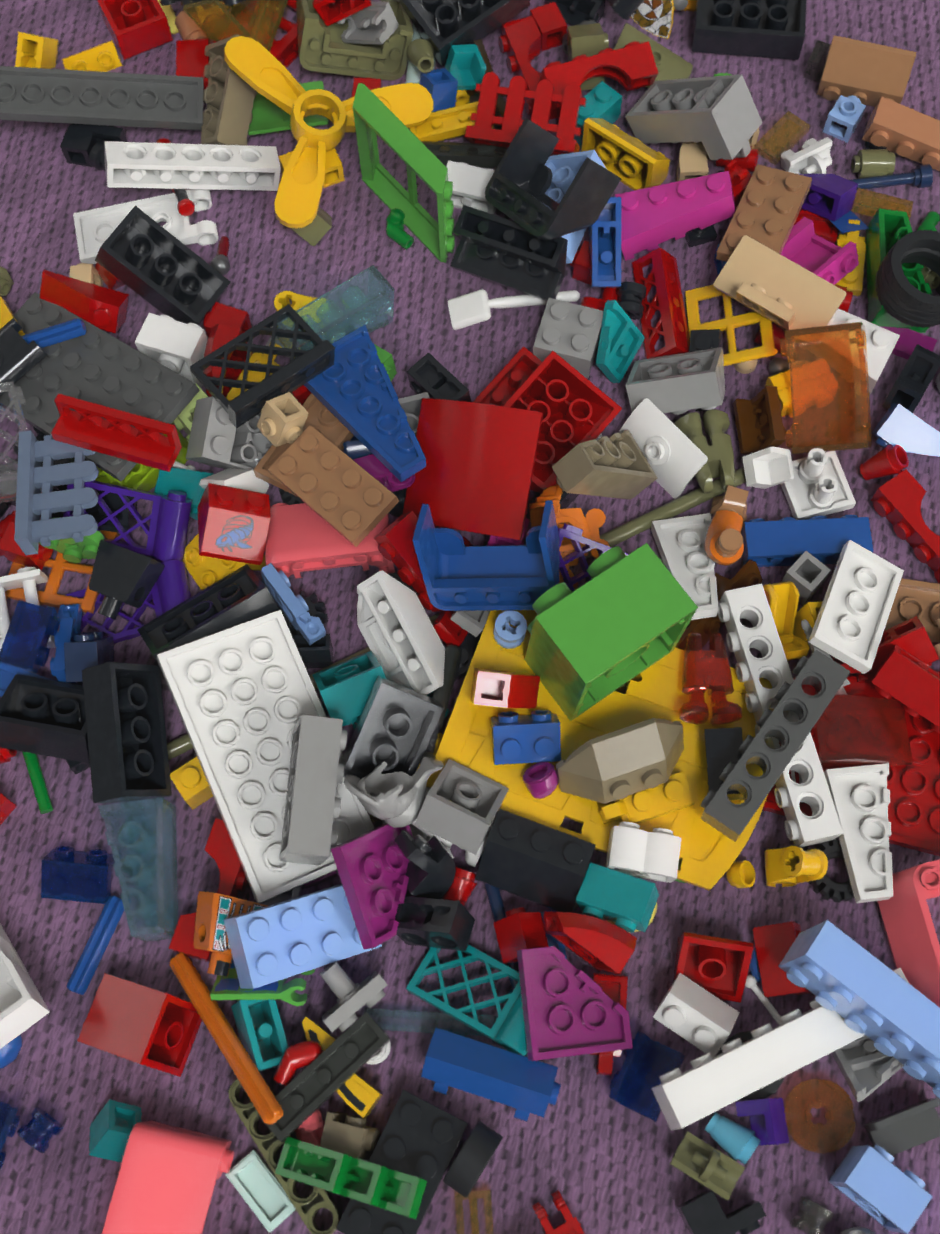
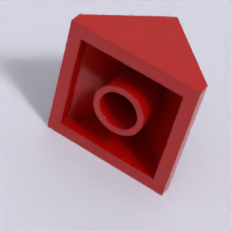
[673,932,754,1003]

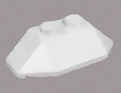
[357,570,445,695]

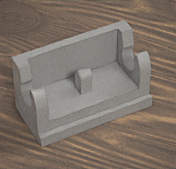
[337,1,399,45]

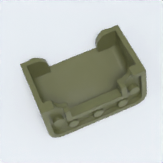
[296,0,414,81]

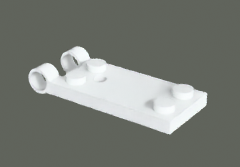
[73,189,219,264]

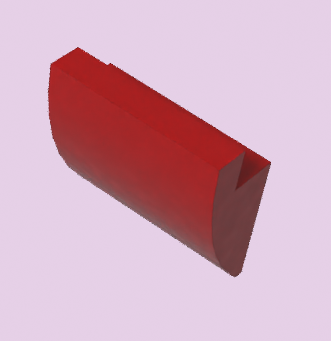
[473,346,622,494]
[403,398,543,541]

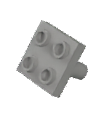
[320,962,388,1032]

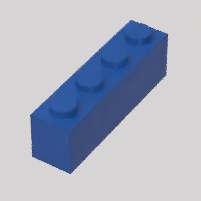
[741,515,873,567]

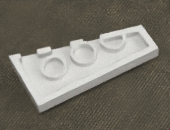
[651,513,718,620]
[824,763,893,903]

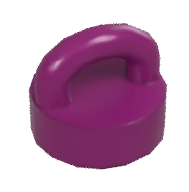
[523,762,558,799]

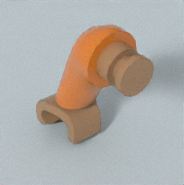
[705,485,749,566]

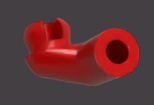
[273,1040,322,1086]

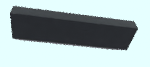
[450,205,568,301]

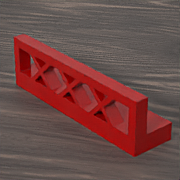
[632,247,690,359]
[51,393,182,472]

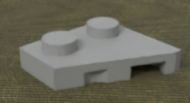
[832,1035,904,1102]

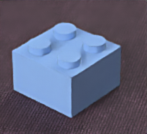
[829,1145,933,1234]

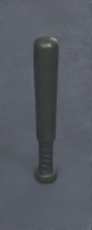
[419,644,462,764]

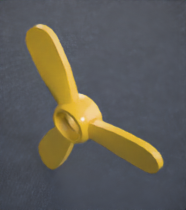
[224,36,433,229]

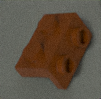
[733,385,786,455]

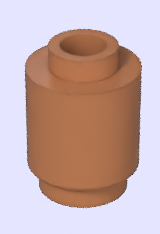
[175,9,210,42]

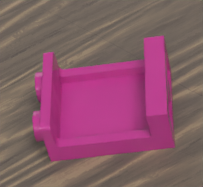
[781,217,859,285]

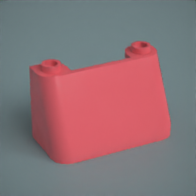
[265,503,395,579]
[102,1121,234,1234]

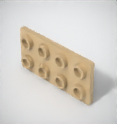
[713,235,846,344]

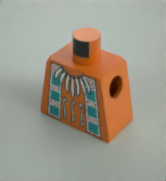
[194,891,269,977]

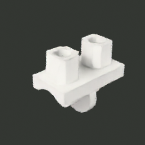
[781,137,832,174]

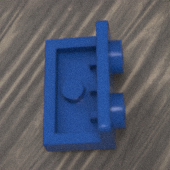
[491,710,561,765]

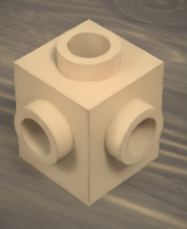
[257,392,309,448]

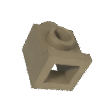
[320,1112,380,1159]

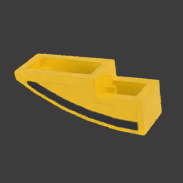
[302,1017,383,1119]

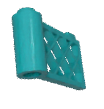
[406,945,528,1056]

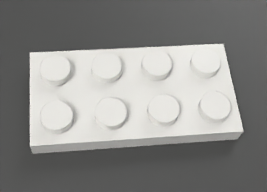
[808,540,904,674]

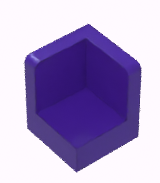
[736,1098,789,1146]

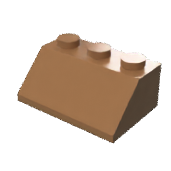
[817,35,917,107]

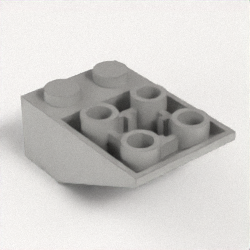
[186,396,272,470]

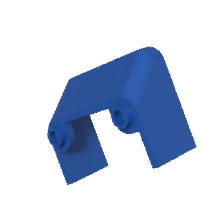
[412,500,559,611]

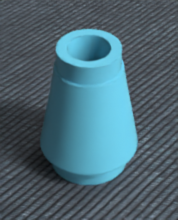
[705,1112,761,1165]

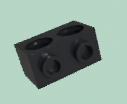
[407,352,471,402]
[395,896,475,951]

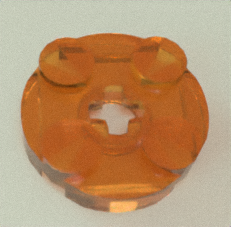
[783,1079,856,1154]

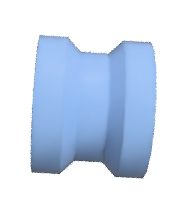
[493,610,527,649]

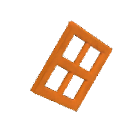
[5,530,119,614]

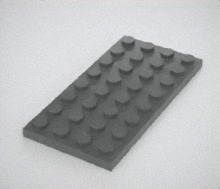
[0,292,200,482]

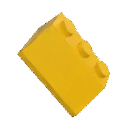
[582,118,670,190]

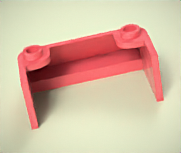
[876,860,940,1007]

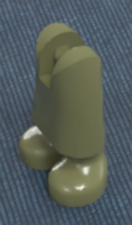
[674,409,735,493]

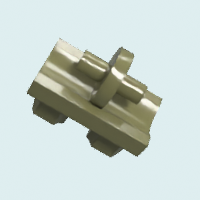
[669,1131,745,1201]

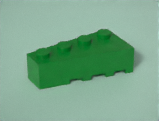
[866,208,932,333]

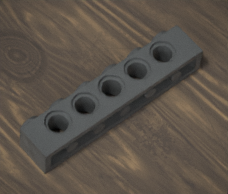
[700,649,851,842]

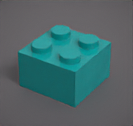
[312,651,386,726]

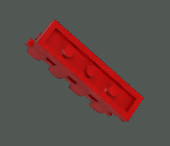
[465,72,587,155]

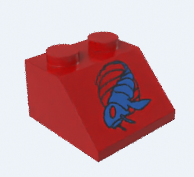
[198,483,271,566]

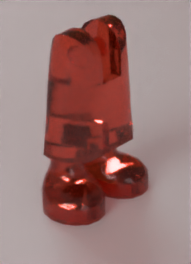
[679,632,742,725]

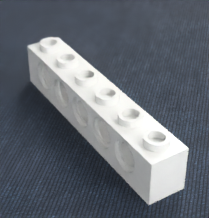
[104,141,281,191]

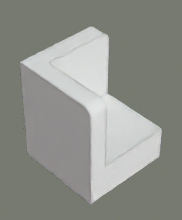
[742,446,794,489]

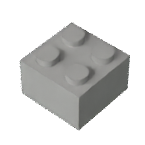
[533,298,604,378]

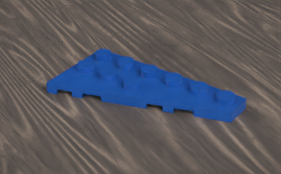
[304,325,426,482]

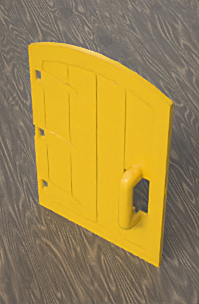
[426,610,774,891]

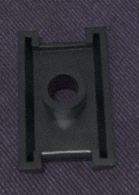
[0,318,47,396]

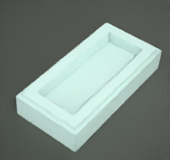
[225,1150,296,1233]

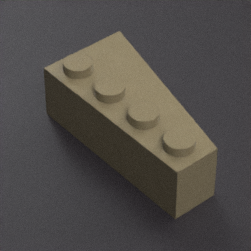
[201,34,257,146]
[552,430,658,500]

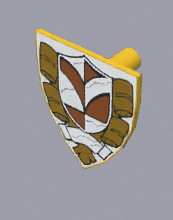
[631,0,674,39]

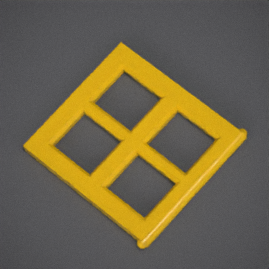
[685,285,778,366]

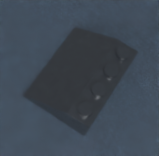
[399,0,530,66]
[691,0,807,60]

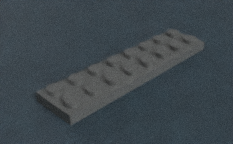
[0,66,204,130]

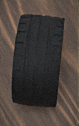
[875,230,940,328]

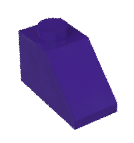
[799,174,858,222]

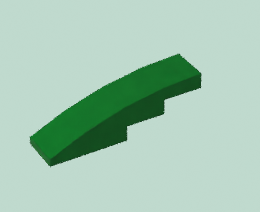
[275,1137,427,1219]

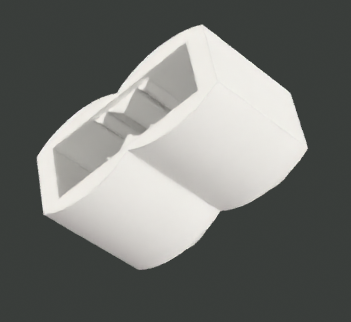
[605,822,681,883]

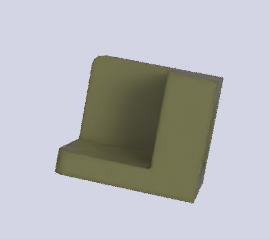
[291,207,332,246]

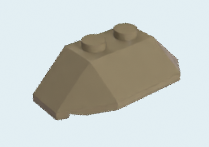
[556,718,684,804]

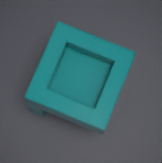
[445,44,486,90]
[89,1099,142,1162]

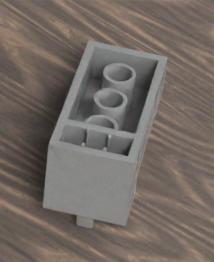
[625,74,762,160]

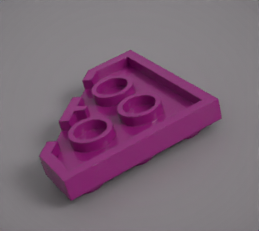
[331,823,413,950]
[517,946,633,1061]

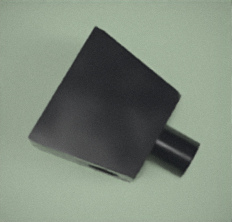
[89,540,165,620]

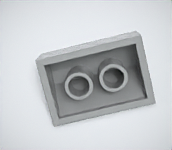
[626,347,725,415]

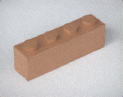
[862,97,940,172]

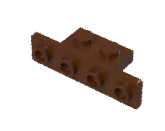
[676,560,763,655]

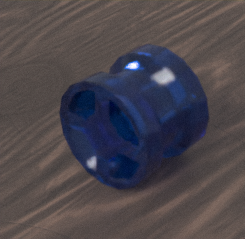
[17,1107,64,1153]

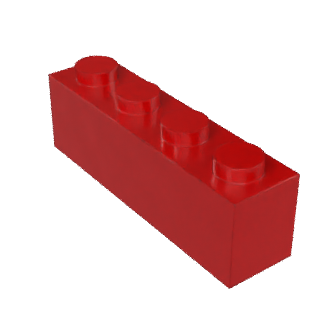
[871,645,940,734]

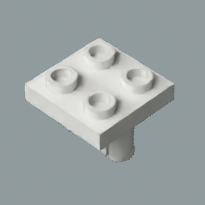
[781,448,856,520]

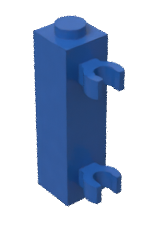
[421,1028,561,1122]

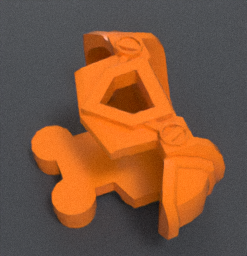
[529,482,610,590]

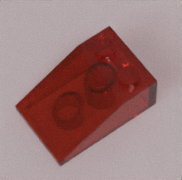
[811,694,913,770]

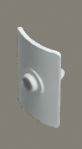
[619,398,708,499]

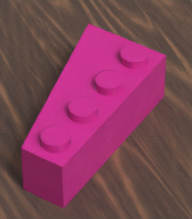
[615,171,735,261]

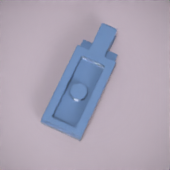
[261,563,326,645]

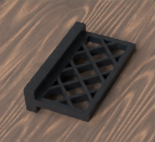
[190,304,335,428]

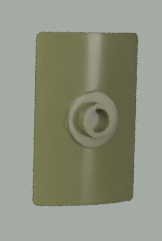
[613,23,693,89]

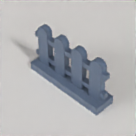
[14,430,99,555]

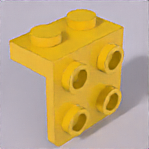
[183,534,266,590]

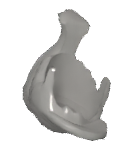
[344,757,444,828]

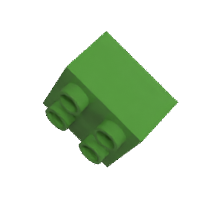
[524,543,698,721]

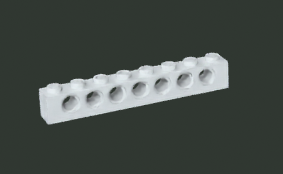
[717,583,843,847]

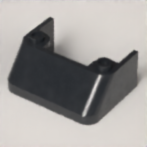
[485,118,621,241]

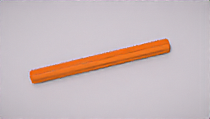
[169,953,283,1125]

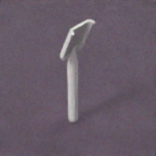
[448,289,580,330]

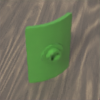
[248,81,329,135]

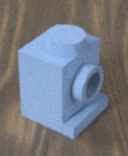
[823,95,866,143]

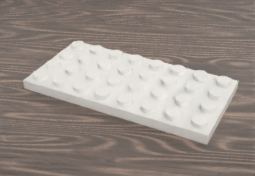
[157,610,374,903]

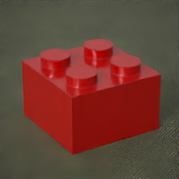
[97,0,173,60]

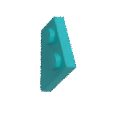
[596,300,645,383]

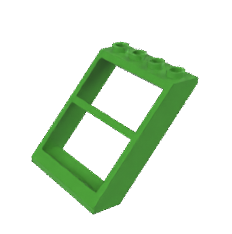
[353,83,455,263]

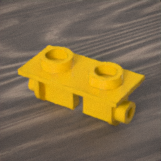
[62,40,122,72]

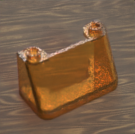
[780,322,872,454]

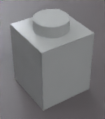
[781,551,831,605]

